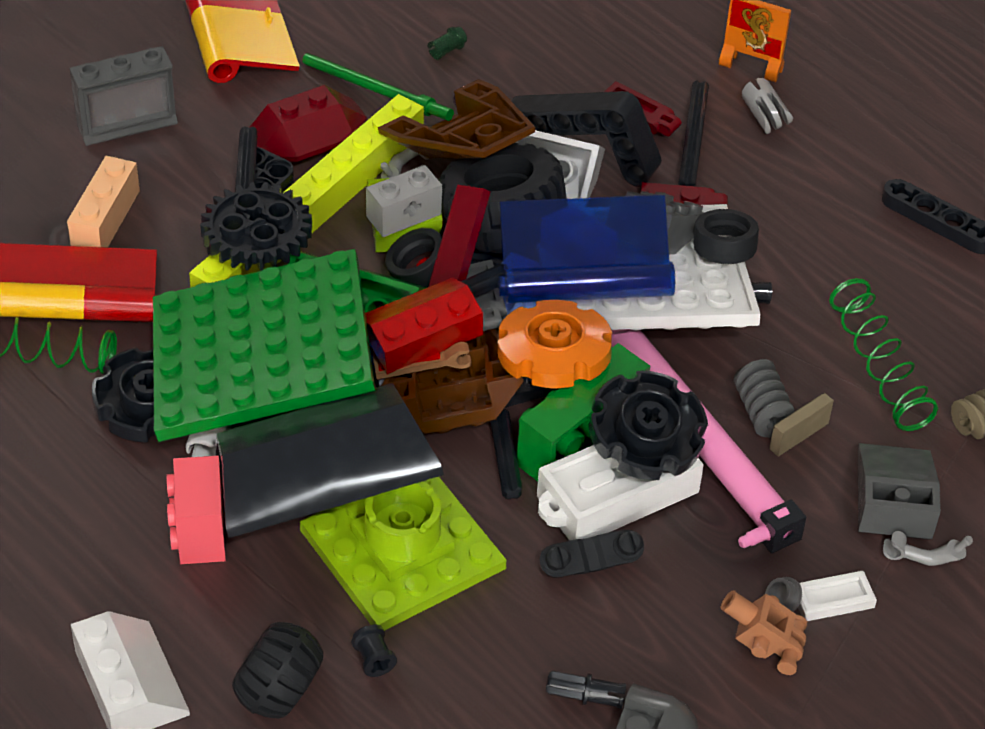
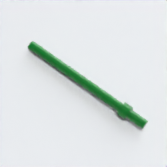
[302,53,454,121]

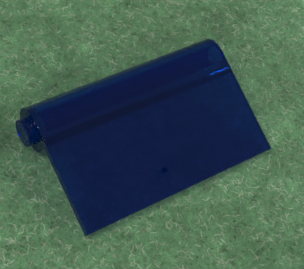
[498,195,676,304]

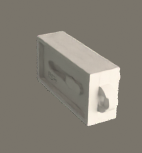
[537,445,704,541]

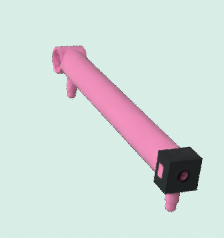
[611,329,806,554]

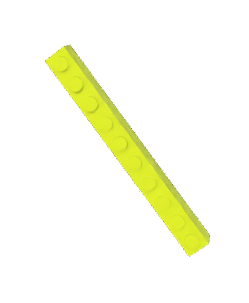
[189,94,424,287]

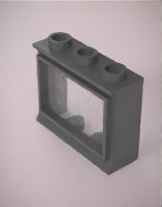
[69,46,178,146]

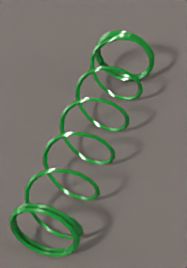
[829,278,938,431]
[0,317,117,374]

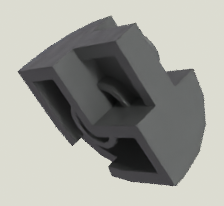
[616,683,699,729]

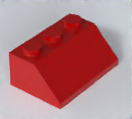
[365,277,483,375]

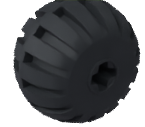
[232,622,324,719]

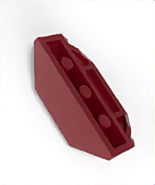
[250,85,367,162]

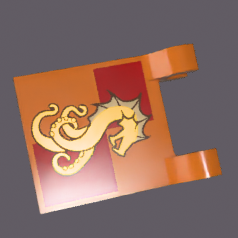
[719,0,791,83]

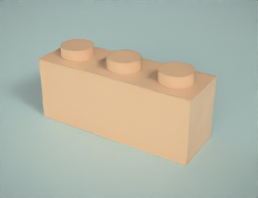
[67,156,140,248]

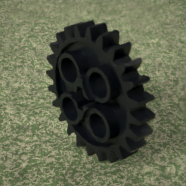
[200,182,312,271]

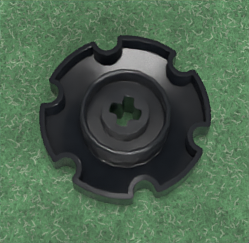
[92,346,156,442]
[588,371,708,481]

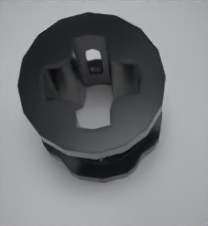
[351,624,397,677]

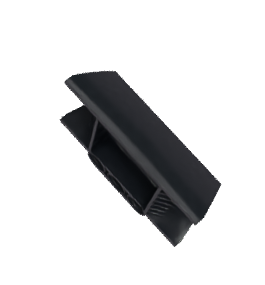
[215,383,444,538]

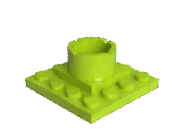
[300,477,507,631]

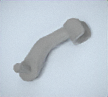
[380,148,429,178]
[883,531,973,566]

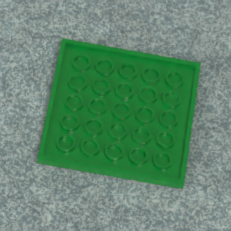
[153,249,375,442]

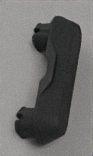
[539,530,644,577]

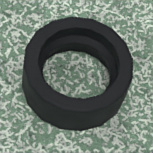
[693,209,759,264]
[385,228,442,288]

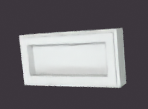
[797,571,877,621]

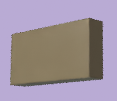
[770,393,834,457]

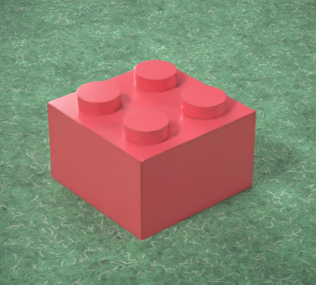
[167,455,226,564]

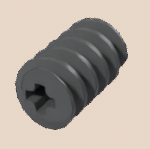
[734,359,795,438]

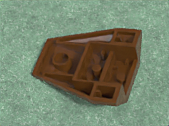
[378,79,535,159]
[381,329,523,434]

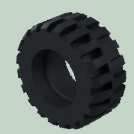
[439,142,568,253]

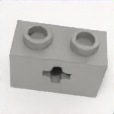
[366,165,442,237]

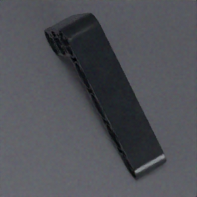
[511,91,662,187]

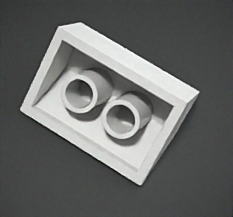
[517,130,605,208]
[70,611,190,729]

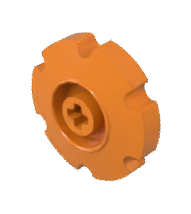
[498,300,612,388]

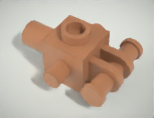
[721,590,807,675]

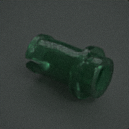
[427,26,467,60]

